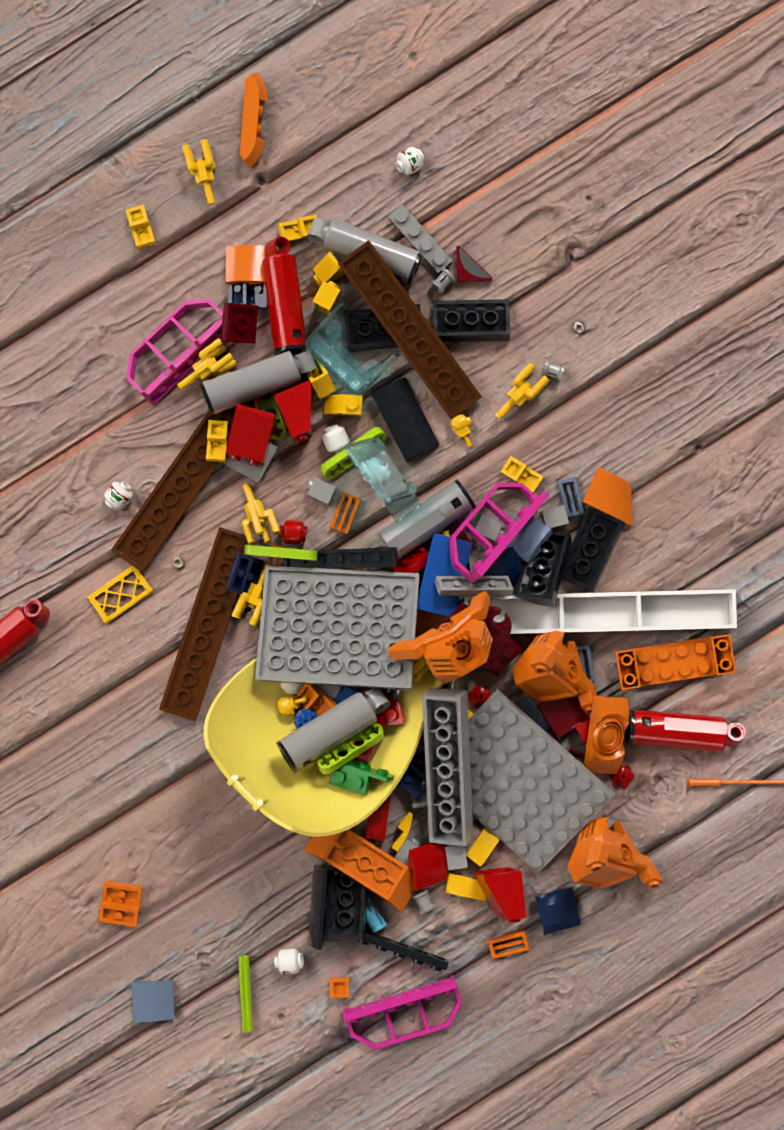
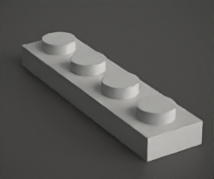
[388,204,452,274]
[434,576,513,596]

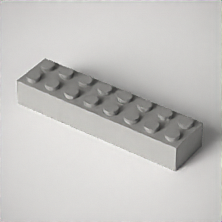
[422,688,473,846]

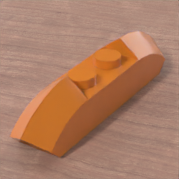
[240,72,268,168]

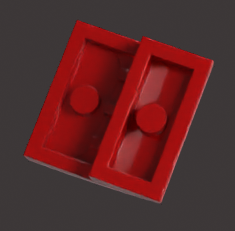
[408,843,448,891]

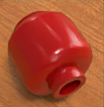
[279,519,307,546]

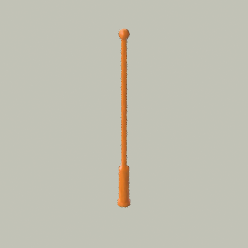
[688,778,784,787]

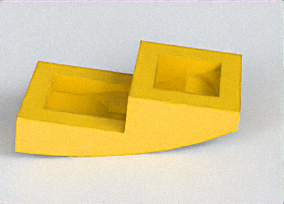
[125,204,156,250]
[277,215,317,242]
[206,420,228,462]
[500,456,544,493]
[391,810,413,852]
[466,826,500,867]
[445,873,486,901]

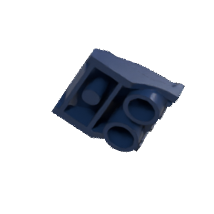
[535,886,581,936]

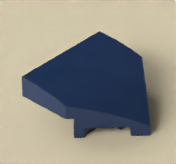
[398,756,427,801]

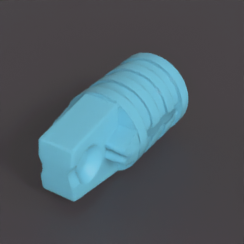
[366,897,387,934]

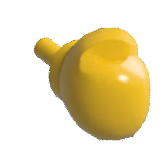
[450,414,473,447]
[277,695,308,717]

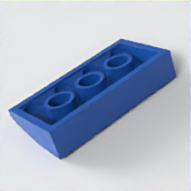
[417,533,472,617]

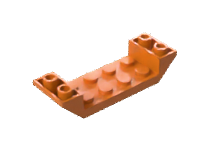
[615,634,736,690]
[304,829,415,912]

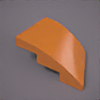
[582,467,633,526]

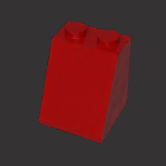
[274,380,313,443]
[226,404,276,467]
[473,866,526,923]

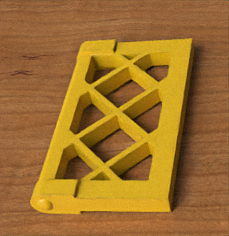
[87,566,154,624]

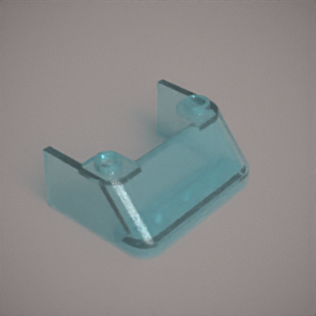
[305,302,401,395]
[344,437,421,523]

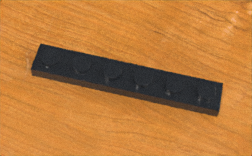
[283,547,398,569]
[358,930,449,971]

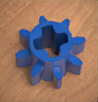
[294,709,318,729]

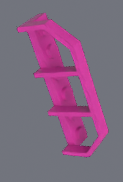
[126,299,223,406]
[449,483,549,584]
[342,975,462,1050]

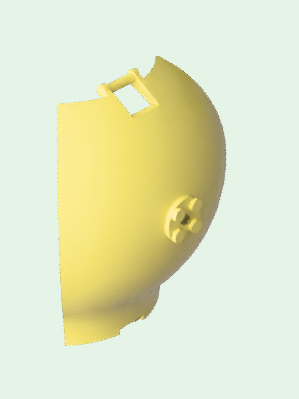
[204,658,444,837]

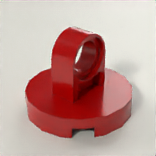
[392,546,429,584]

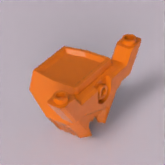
[388,591,493,684]
[513,630,597,715]
[567,817,664,890]

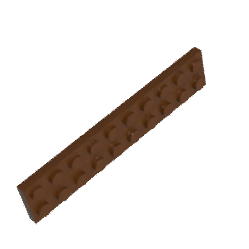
[338,240,482,420]
[111,407,236,572]
[159,527,256,721]

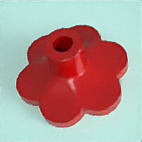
[468,685,492,707]
[610,765,634,788]

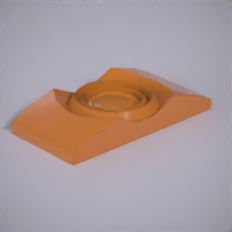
[584,696,630,774]

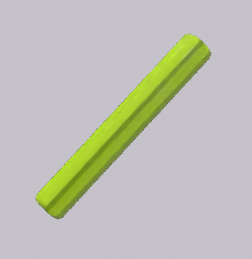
[238,955,253,1033]

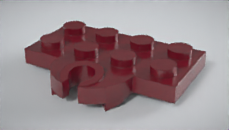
[442,602,522,677]

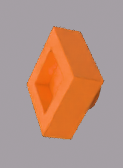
[330,977,349,998]

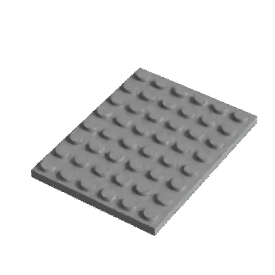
[255,566,420,690]
[469,689,615,873]

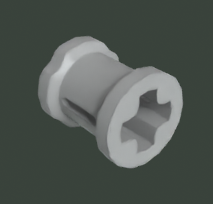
[431,268,456,294]
[542,360,565,382]
[412,889,436,914]

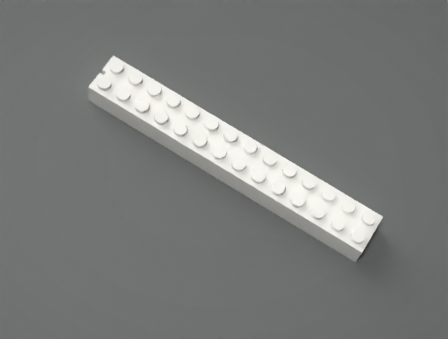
[464,589,737,634]

